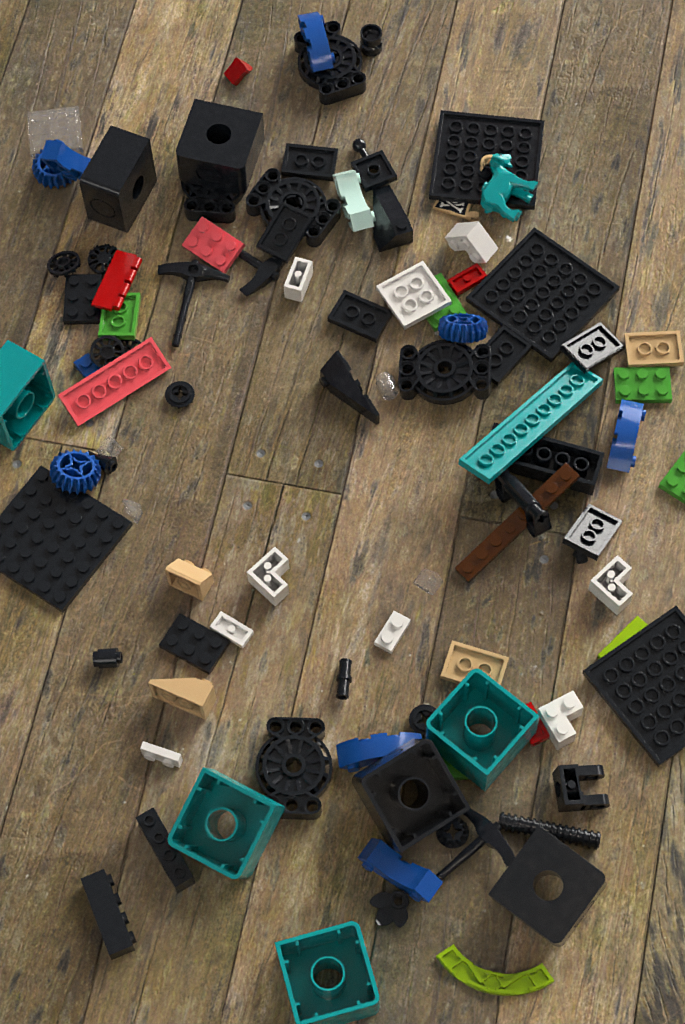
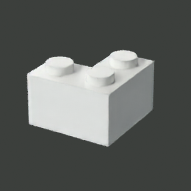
[445,221,498,263]
[247,547,289,606]
[588,555,633,615]
[537,691,583,750]

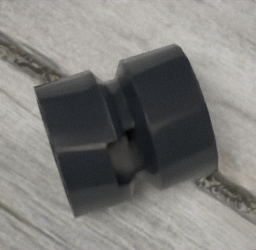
[360,24,382,57]

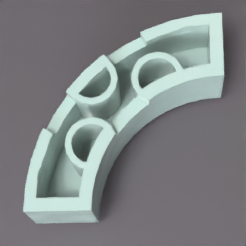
[333,170,376,232]

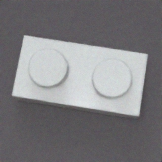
[210,611,254,649]
[374,611,411,654]
[140,741,183,768]

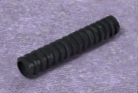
[498,812,601,850]

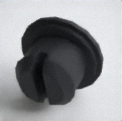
[572,550,588,564]

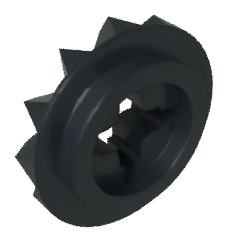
[165,381,195,409]
[409,704,436,736]
[436,817,469,849]

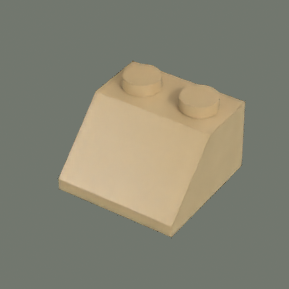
[165,558,214,601]

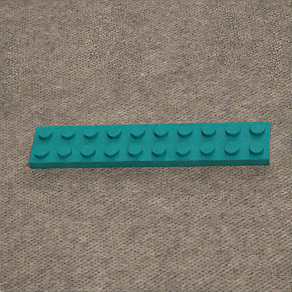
[458,362,603,484]

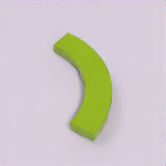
[436,944,554,996]

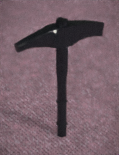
[238,250,285,297]
[158,260,230,347]
[436,809,515,881]

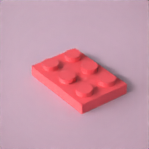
[182,216,245,274]

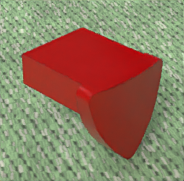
[223,57,252,86]

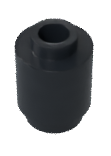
[93,648,123,669]

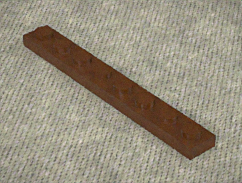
[455,463,580,583]

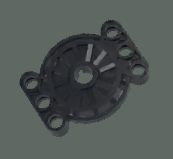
[294,21,366,105]
[246,168,341,247]
[181,181,246,224]
[398,339,492,405]
[255,717,333,820]

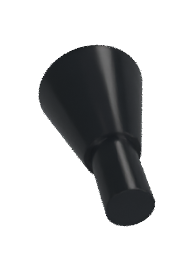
[87,450,118,474]

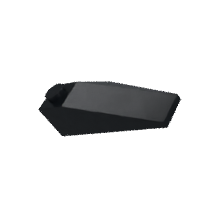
[373,185,413,252]
[319,350,380,425]

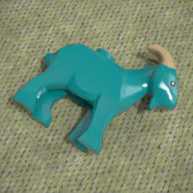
[479,153,538,222]

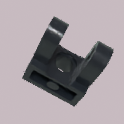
[552,764,610,812]

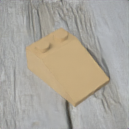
[148,678,217,720]

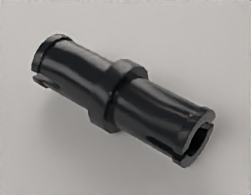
[336,658,352,700]

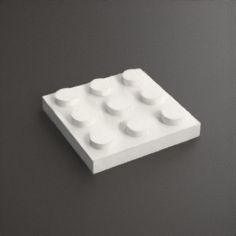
[376,261,452,330]

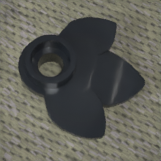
[370,891,409,928]

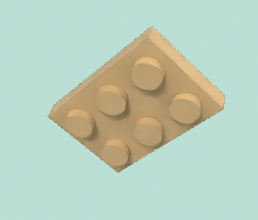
[624,330,684,367]
[440,640,509,685]

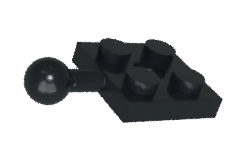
[350,138,397,192]

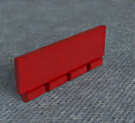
[91,250,142,311]

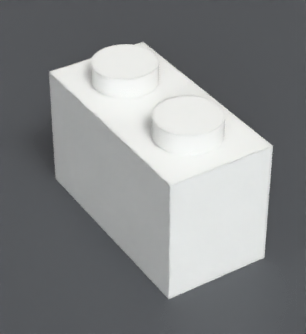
[284,257,313,302]

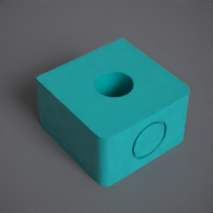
[0,340,55,451]
[425,669,539,791]
[168,767,286,879]
[275,921,380,1024]

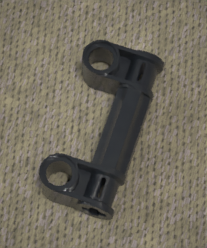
[494,468,552,538]

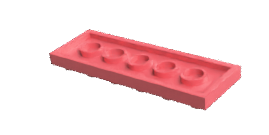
[57,337,171,427]

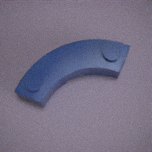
[297,11,335,72]
[41,139,91,182]
[607,399,646,473]
[336,732,422,772]
[357,838,443,903]

